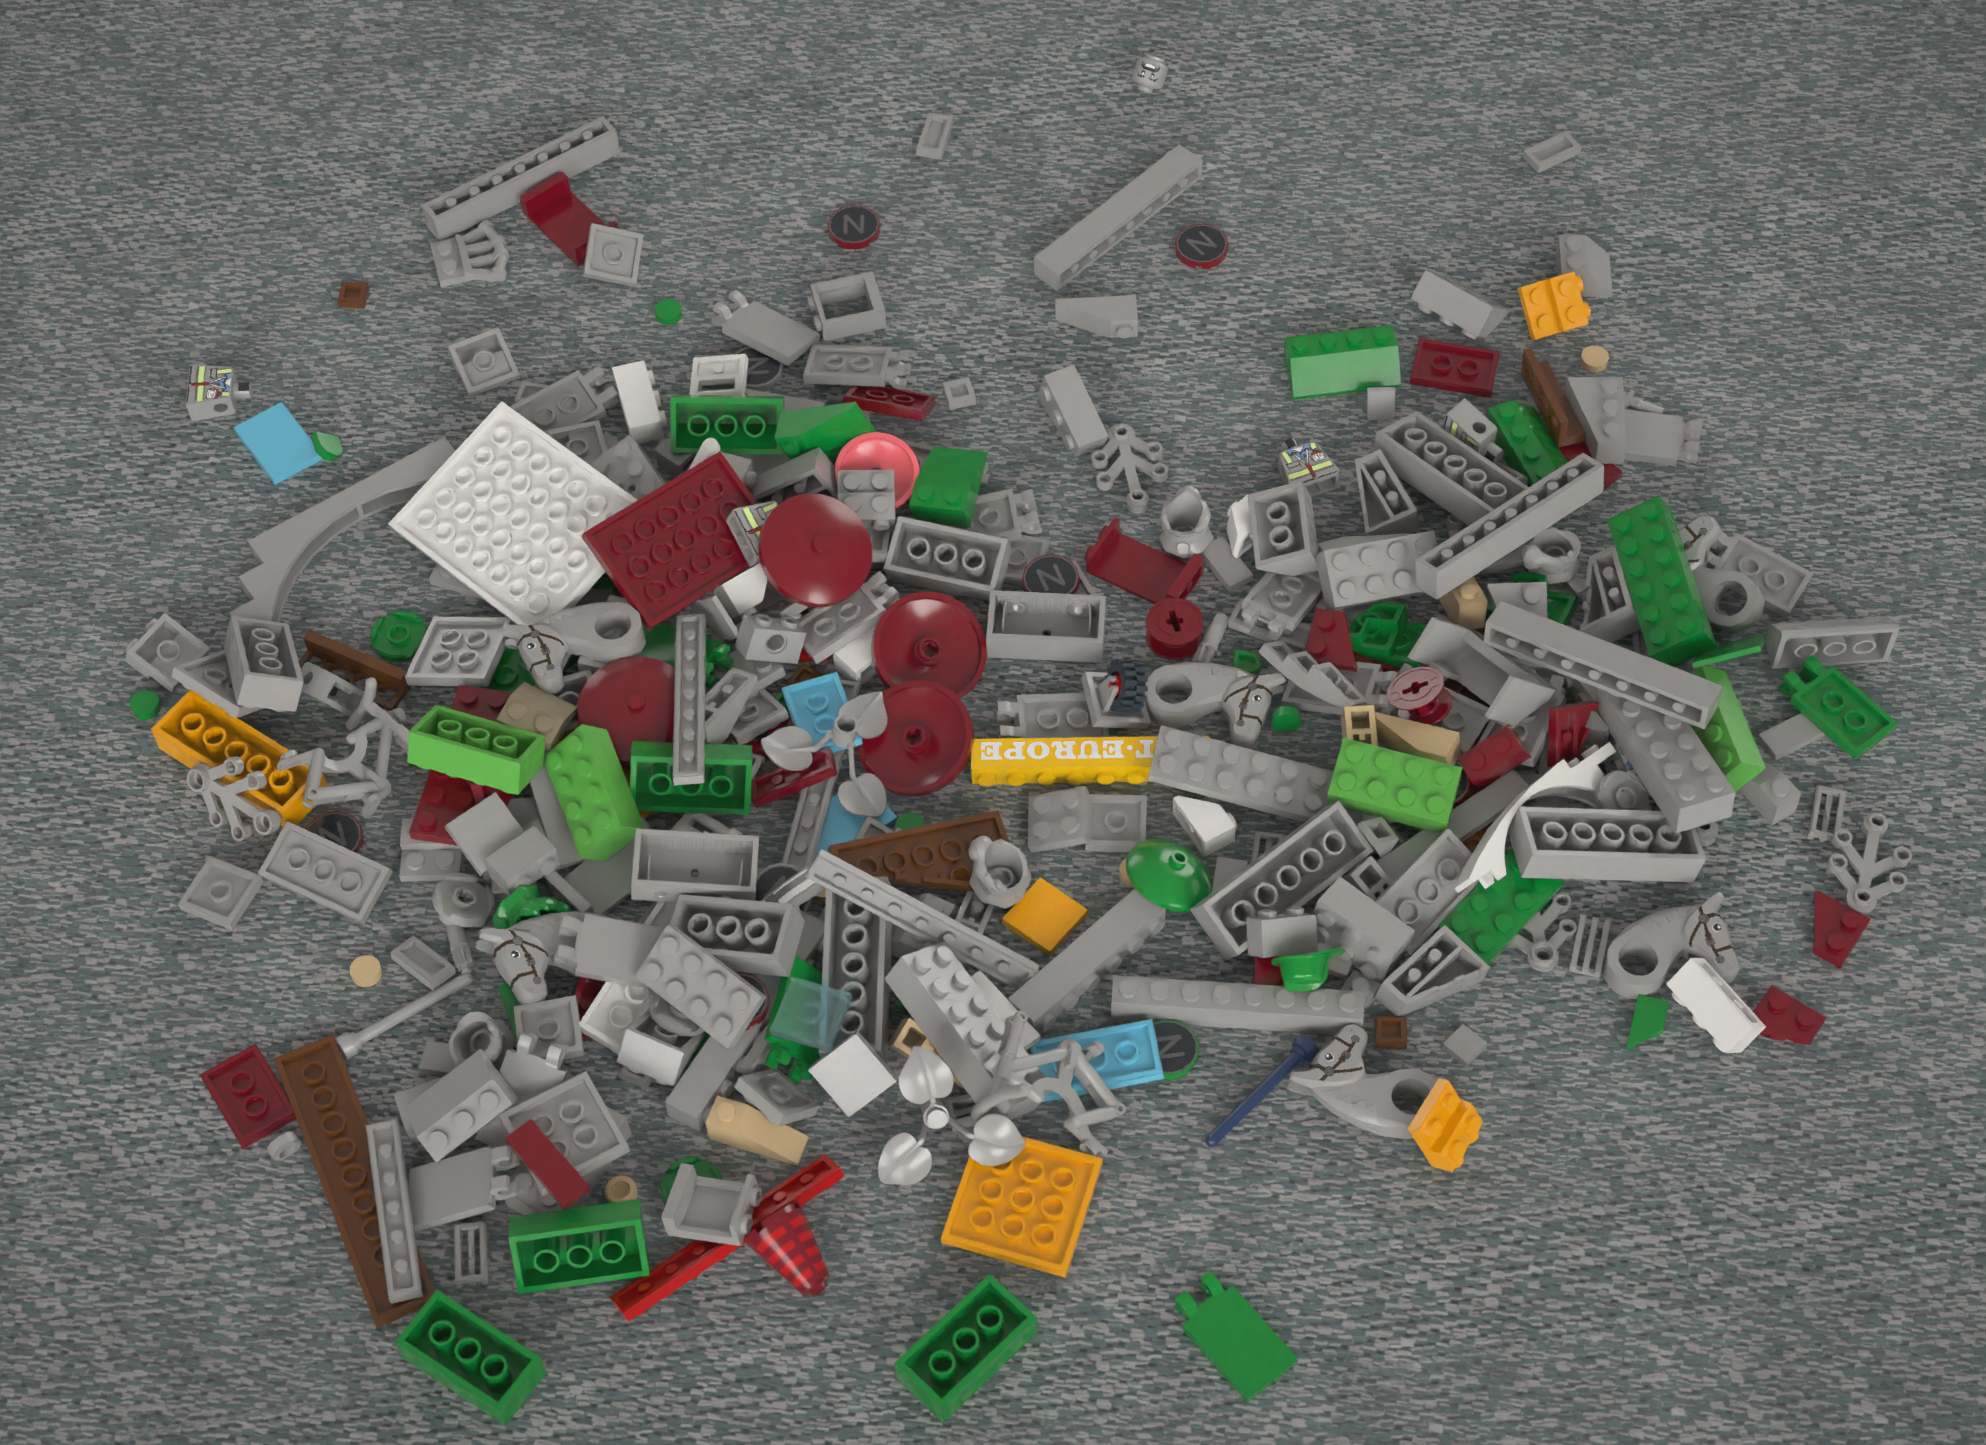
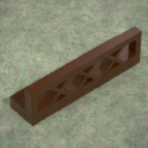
[1521,348,1585,447]
[298,630,412,711]

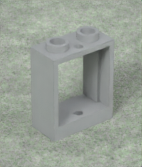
[807,271,887,341]

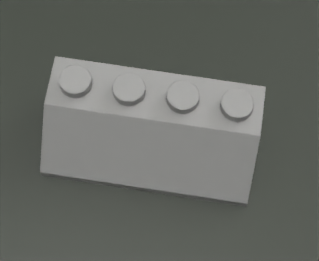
[1765,617,1900,669]

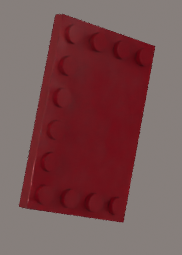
[581,451,758,631]

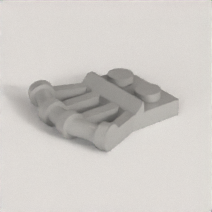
[430,220,510,287]

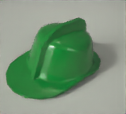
[1271,948,1345,992]

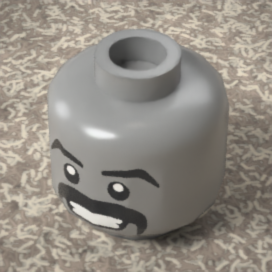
[1132,53,1168,93]

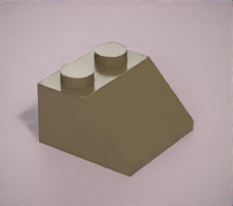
[497,682,577,755]

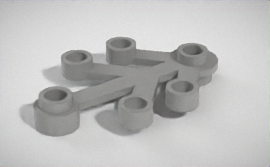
[1091,424,1168,514]
[187,757,281,842]
[1826,813,1912,915]
[1509,892,1577,972]

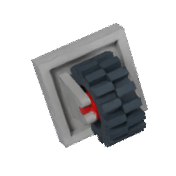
[1081,659,1151,729]

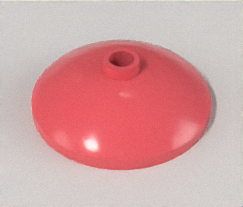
[835,432,919,509]

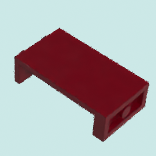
[520,171,618,267]
[1084,517,1204,604]

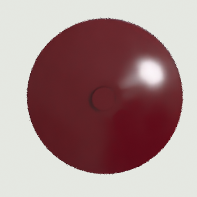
[758,493,872,607]
[871,592,987,699]
[577,657,675,767]
[857,680,974,797]

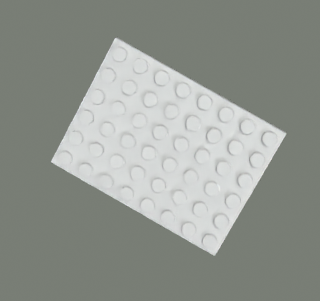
[388,401,637,625]

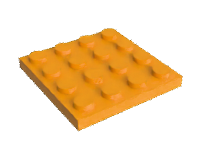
[941,1136,1103,1278]

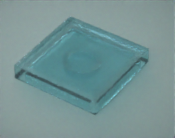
[770,977,852,1052]

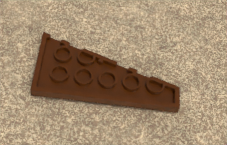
[827,811,1027,892]

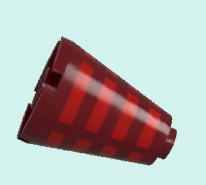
[745,1202,830,1297]

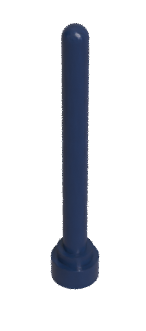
[1205,1034,1319,1147]

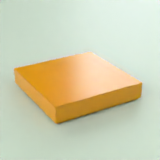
[1002,877,1088,956]

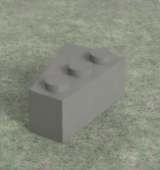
[1037,364,1108,457]
[1565,377,1627,464]
[748,447,838,505]
[1355,449,1420,536]
[1579,545,1641,643]
[1485,582,1549,676]
[1375,925,1491,1017]

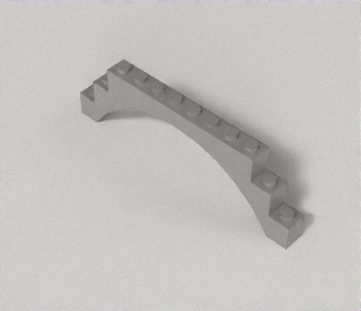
[229,437,455,622]

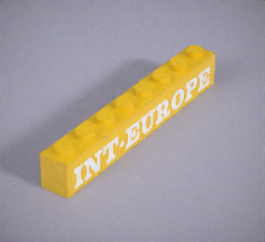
[971,736,1209,787]

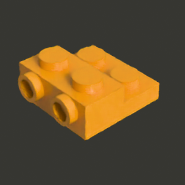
[1517,271,1591,340]
[1407,1078,1483,1172]

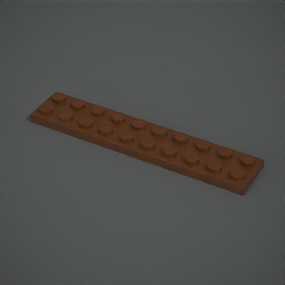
[274,1034,435,1328]

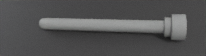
[335,973,473,1060]

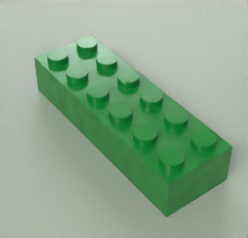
[1607,495,1717,667]

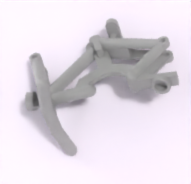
[276,677,420,818]
[971,1010,1126,1158]

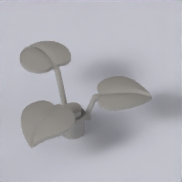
[761,691,887,818]
[878,1045,1025,1185]

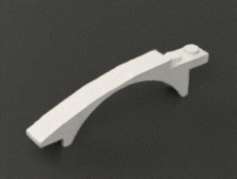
[1454,742,1616,893]

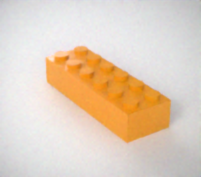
[151,689,328,828]

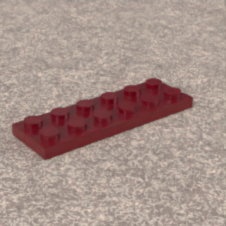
[409,685,512,846]

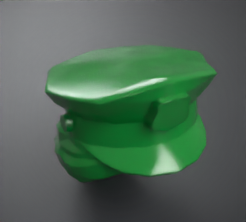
[492,886,572,929]

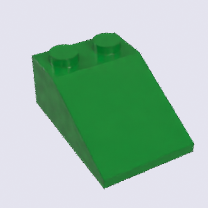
[774,402,877,464]
[909,446,988,528]

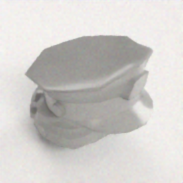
[1159,485,1214,558]
[1521,527,1581,584]
[968,836,1031,909]
[449,1011,515,1070]

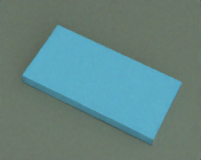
[1030,1019,1164,1102]

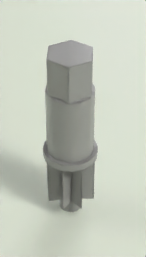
[1192,613,1229,663]
[445,924,475,974]

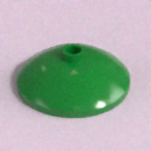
[1126,839,1212,912]

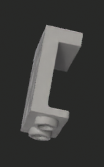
[661,1163,762,1246]

